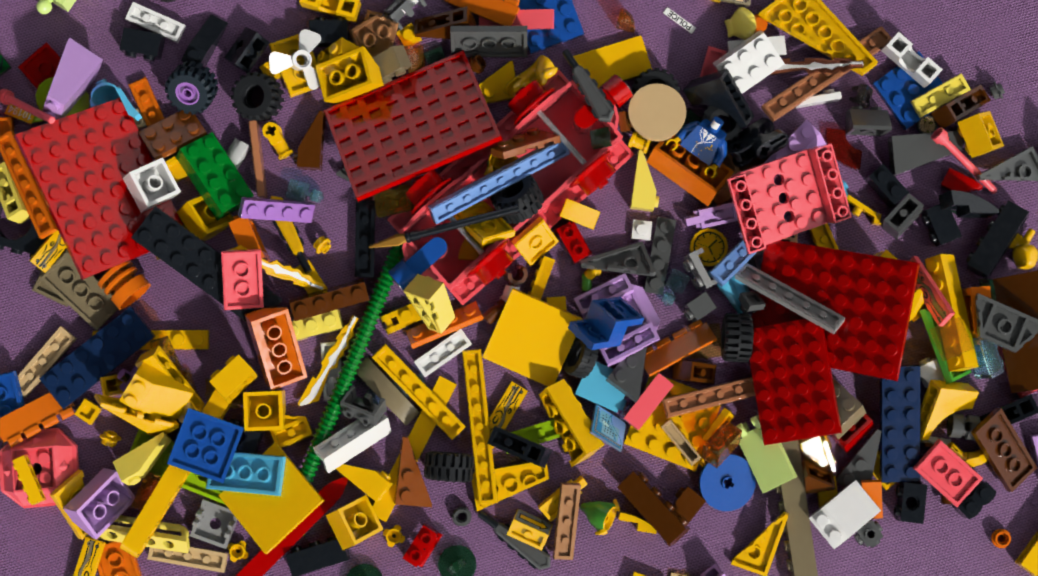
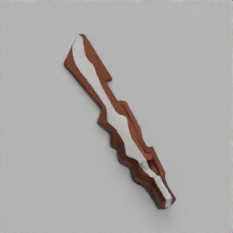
[770,58,864,76]

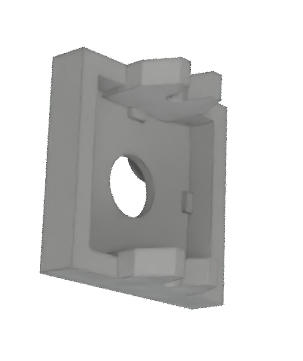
[683,248,717,292]
[190,499,237,549]

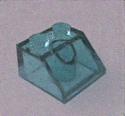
[973,338,1004,379]

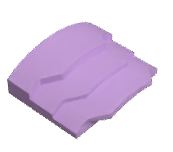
[574,273,660,367]

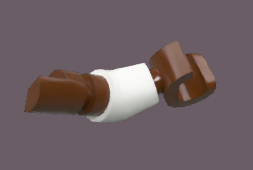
[482,264,528,325]

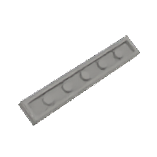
[735,263,845,334]

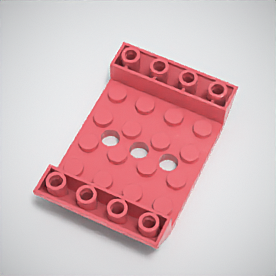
[726,143,852,254]

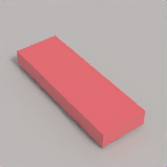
[623,373,674,430]

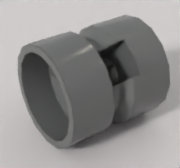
[947,413,981,441]

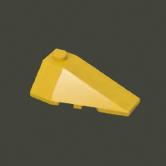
[94,394,179,436]

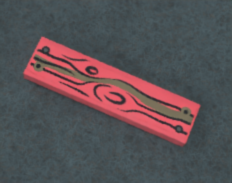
[909,256,955,326]

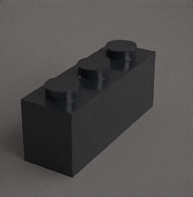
[286,535,350,576]

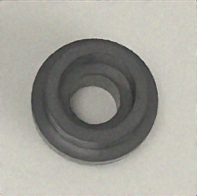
[452,507,471,526]

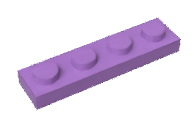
[238,197,315,223]

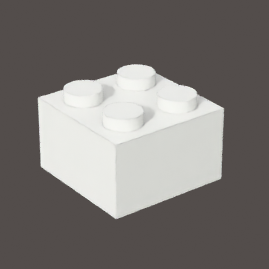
[123,158,181,213]

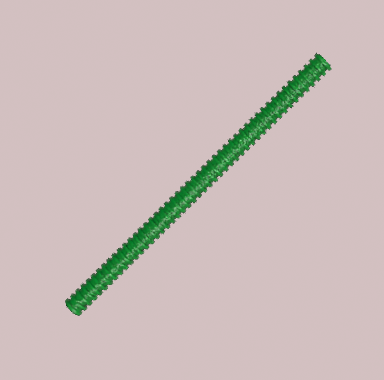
[299,244,404,483]

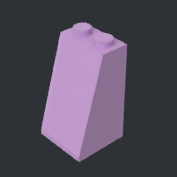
[42,38,103,120]

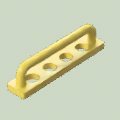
[98,515,190,553]

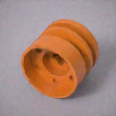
[98,261,151,310]

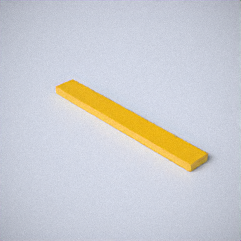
[462,349,498,505]
[372,376,457,522]

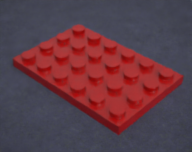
[750,319,842,445]

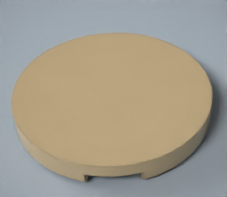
[628,83,686,141]

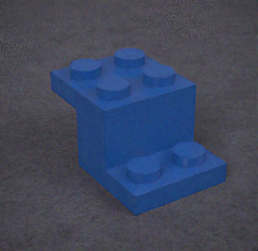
[568,297,644,350]

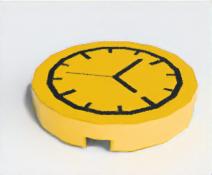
[689,228,728,267]

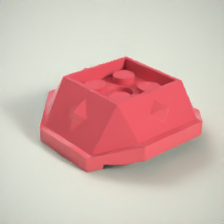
[0,428,79,508]

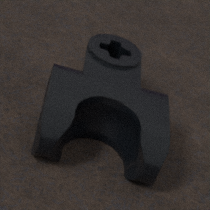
[727,117,788,167]

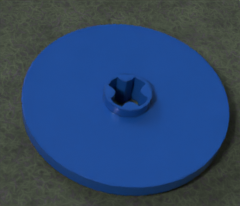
[699,454,756,511]

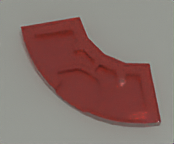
[825,128,862,170]

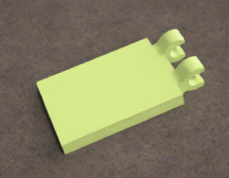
[735,415,797,493]

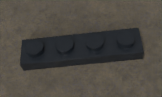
[355,200,376,277]

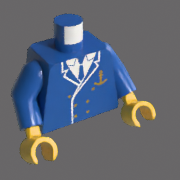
[666,117,727,179]

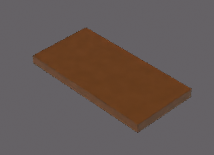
[988,270,1038,393]

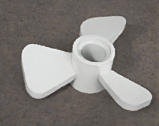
[269,29,321,90]

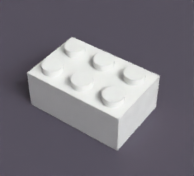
[713,30,785,93]

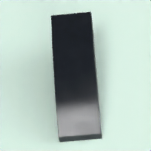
[938,190,1000,218]

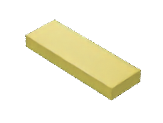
[911,73,971,118]

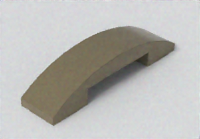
[356,357,420,426]

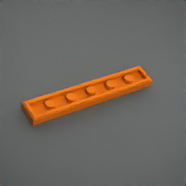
[0,130,58,239]

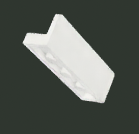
[313,414,391,473]

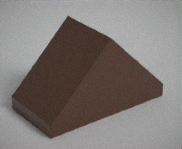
[802,460,836,494]

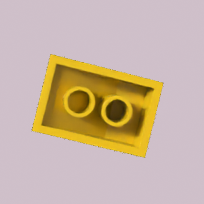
[119,362,195,420]

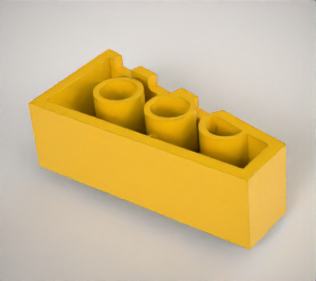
[539,379,604,467]

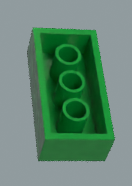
[176,132,254,221]

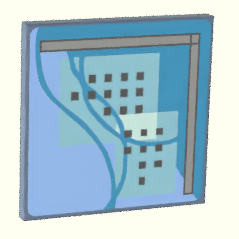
[590,404,626,452]

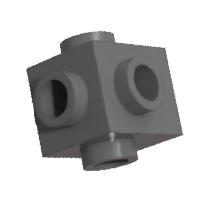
[854,520,884,548]

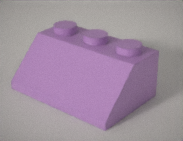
[63,468,136,540]

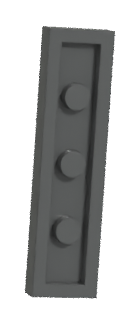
[644,217,676,295]

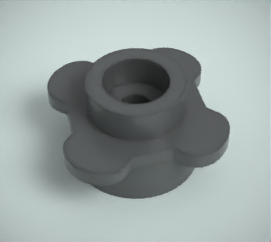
[989,81,1005,100]

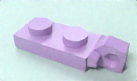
[684,201,738,229]

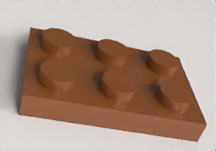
[138,110,207,161]

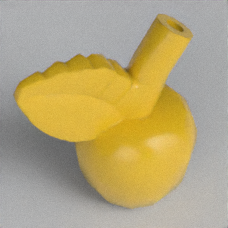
[1009,228,1038,270]

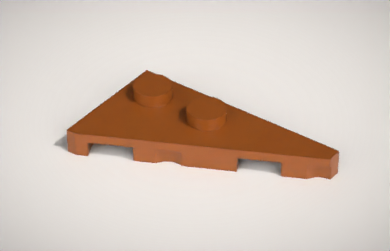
[394,436,432,508]

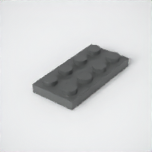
[450,26,527,57]

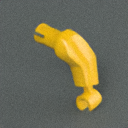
[947,442,988,468]

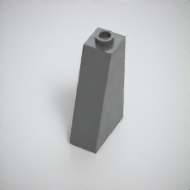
[887,131,964,176]

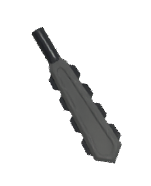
[562,49,615,122]
[478,510,551,570]

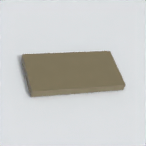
[40,250,118,331]

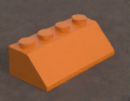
[646,134,734,206]
[245,307,307,391]

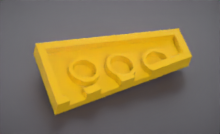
[472,462,550,511]

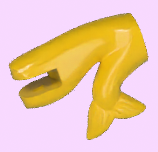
[504,55,558,97]

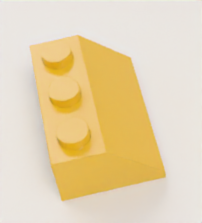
[315,46,384,104]

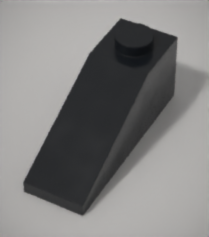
[181,14,228,67]
[980,394,1038,425]
[487,426,552,468]

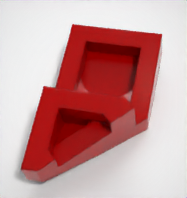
[941,168,983,193]

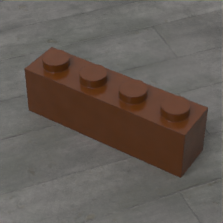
[289,278,369,321]
[617,471,690,545]

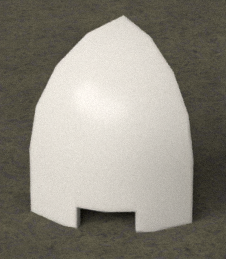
[227,138,251,170]

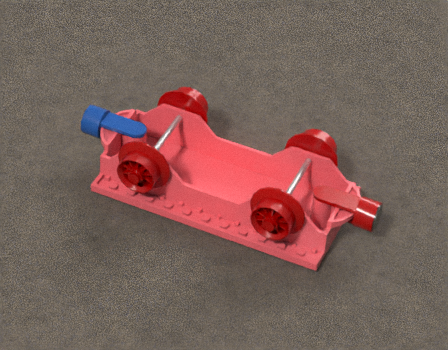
[387,70,635,306]

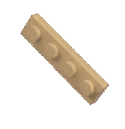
[18,326,77,397]
[148,542,229,573]

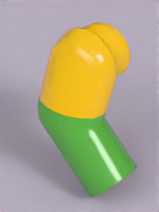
[582,269,602,291]

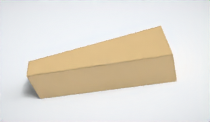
[661,419,701,466]

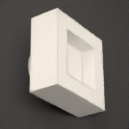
[631,219,652,241]

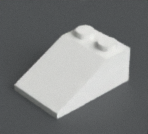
[809,480,881,549]

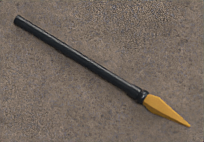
[369,205,520,248]

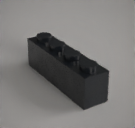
[966,200,1029,280]

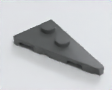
[976,146,1038,181]
[579,241,656,276]
[606,346,647,403]
[836,427,881,488]

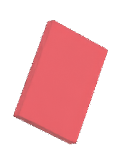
[221,249,264,310]
[913,439,983,507]

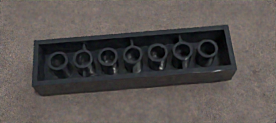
[131,205,282,322]

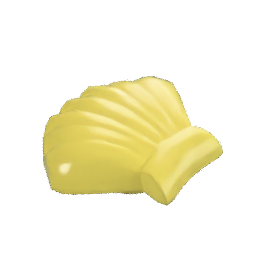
[724,7,756,40]

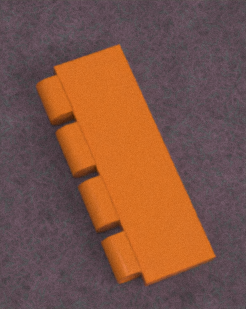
[444,0,520,26]
[644,319,717,377]
[0,392,75,447]

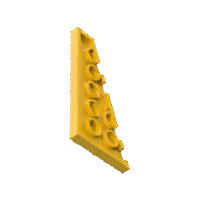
[758,0,878,76]

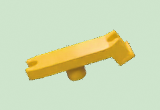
[847,194,882,226]

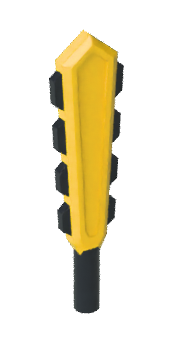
[270,195,312,274]

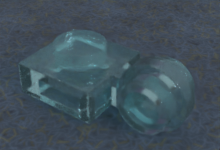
[285,179,324,203]
[661,269,691,306]

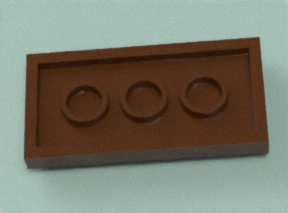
[971,407,1037,492]

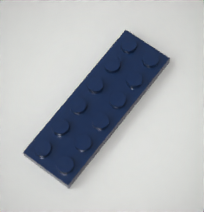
[39,306,156,409]
[880,365,920,483]

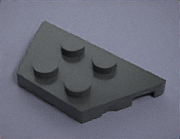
[975,293,1038,353]

